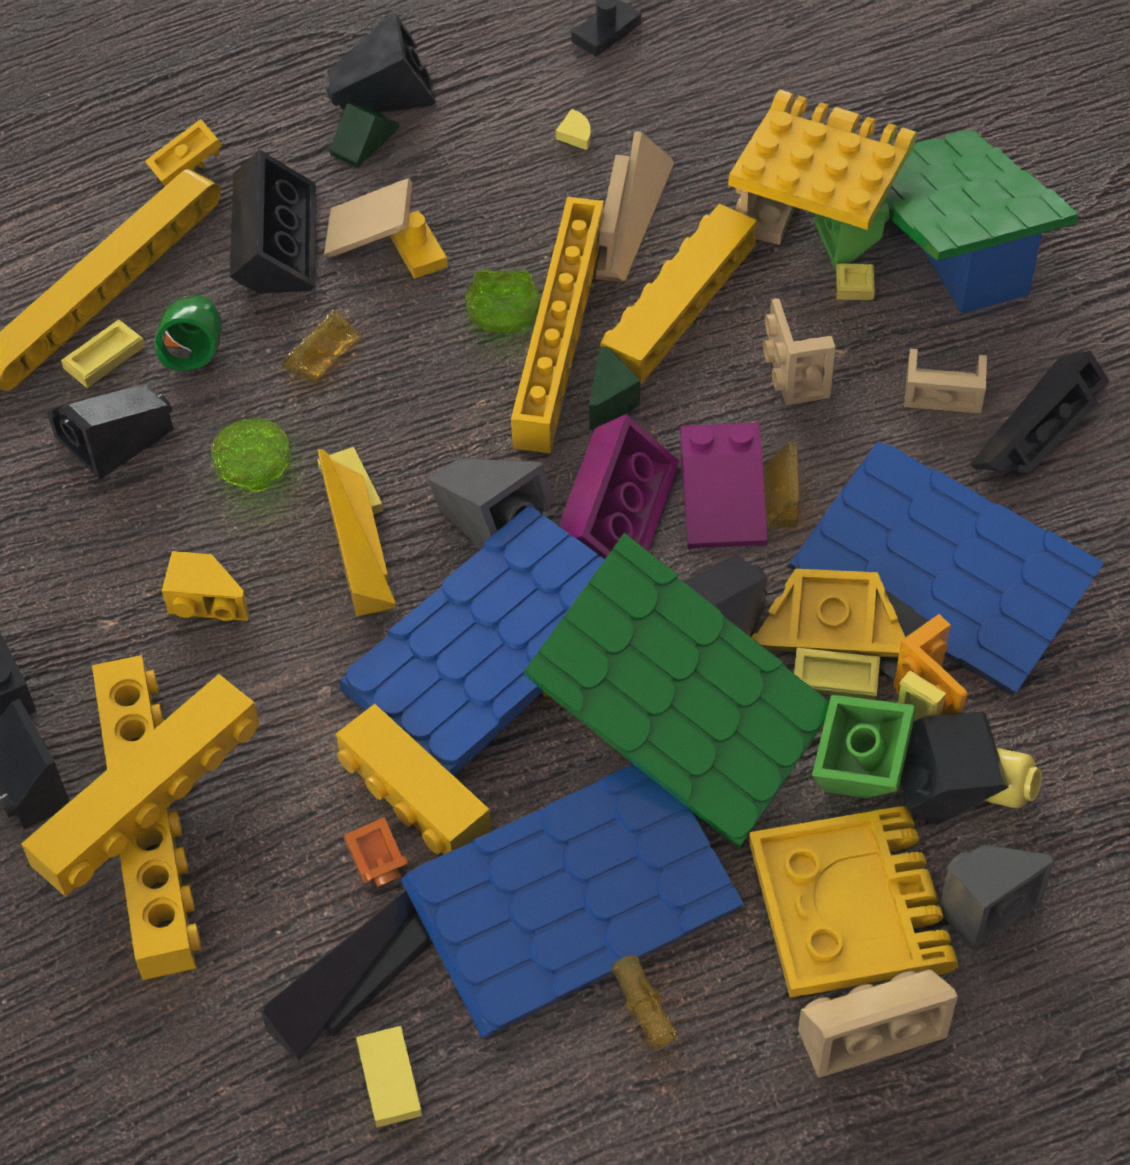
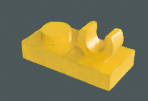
[145,119,222,187]

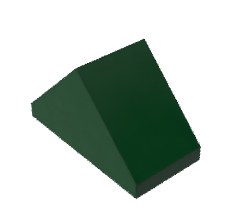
[329,103,400,168]
[589,347,641,430]

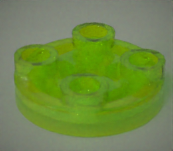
[465,269,539,333]
[211,418,291,492]

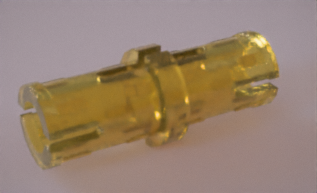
[611,955,677,1049]

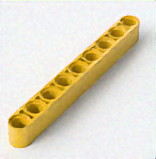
[0,169,221,391]

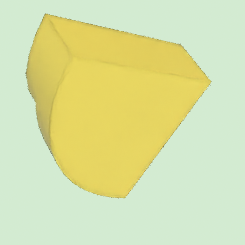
[556,109,591,150]

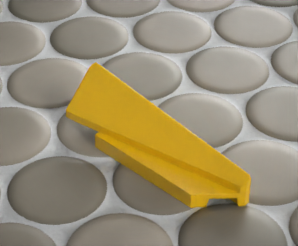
[318,449,396,617]

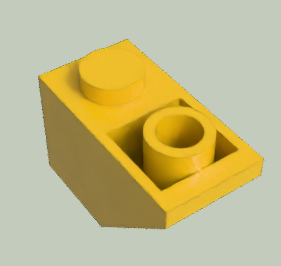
[162,551,249,621]

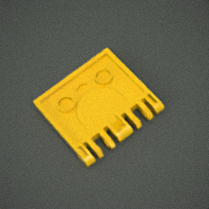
[728,90,917,230]
[749,806,959,998]

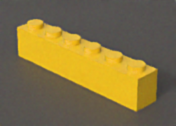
[600,204,757,385]
[21,674,260,897]

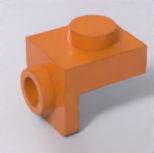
[343,817,408,887]

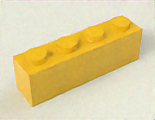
[336,704,492,855]

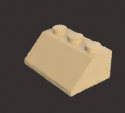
[798,969,958,1078]

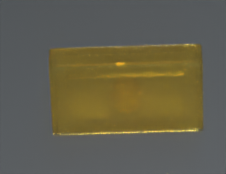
[281,309,361,383]
[764,441,799,528]

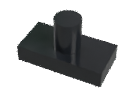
[571,0,642,57]

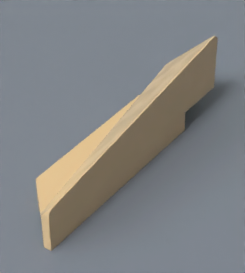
[595,131,674,282]

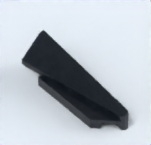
[970,351,1109,475]
[261,890,430,1061]

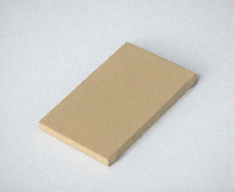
[324,178,413,259]

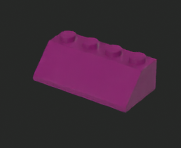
[558,414,679,559]

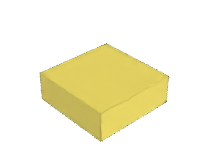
[836,263,875,300]

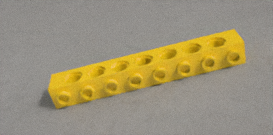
[511,197,604,454]
[92,655,201,980]

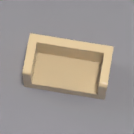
[904,349,987,414]

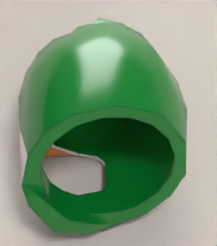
[154,295,222,371]

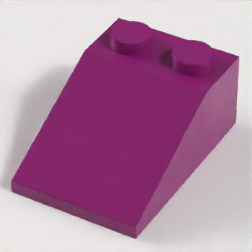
[679,422,767,549]

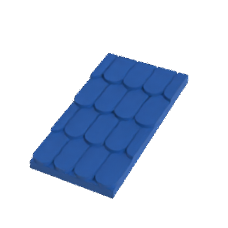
[787,441,1104,695]
[340,505,605,776]
[401,764,744,1039]

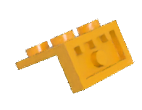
[893,614,967,715]

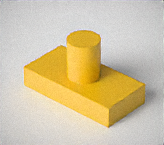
[389,210,448,279]

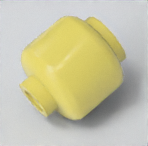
[984,748,1042,809]

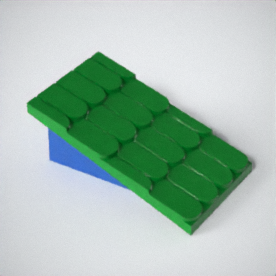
[884,130,1079,314]
[524,533,829,849]

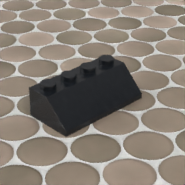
[230,149,316,294]

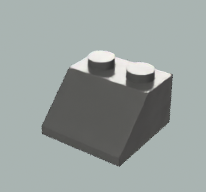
[939,845,1054,950]

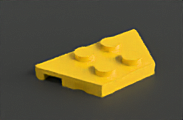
[751,569,906,658]

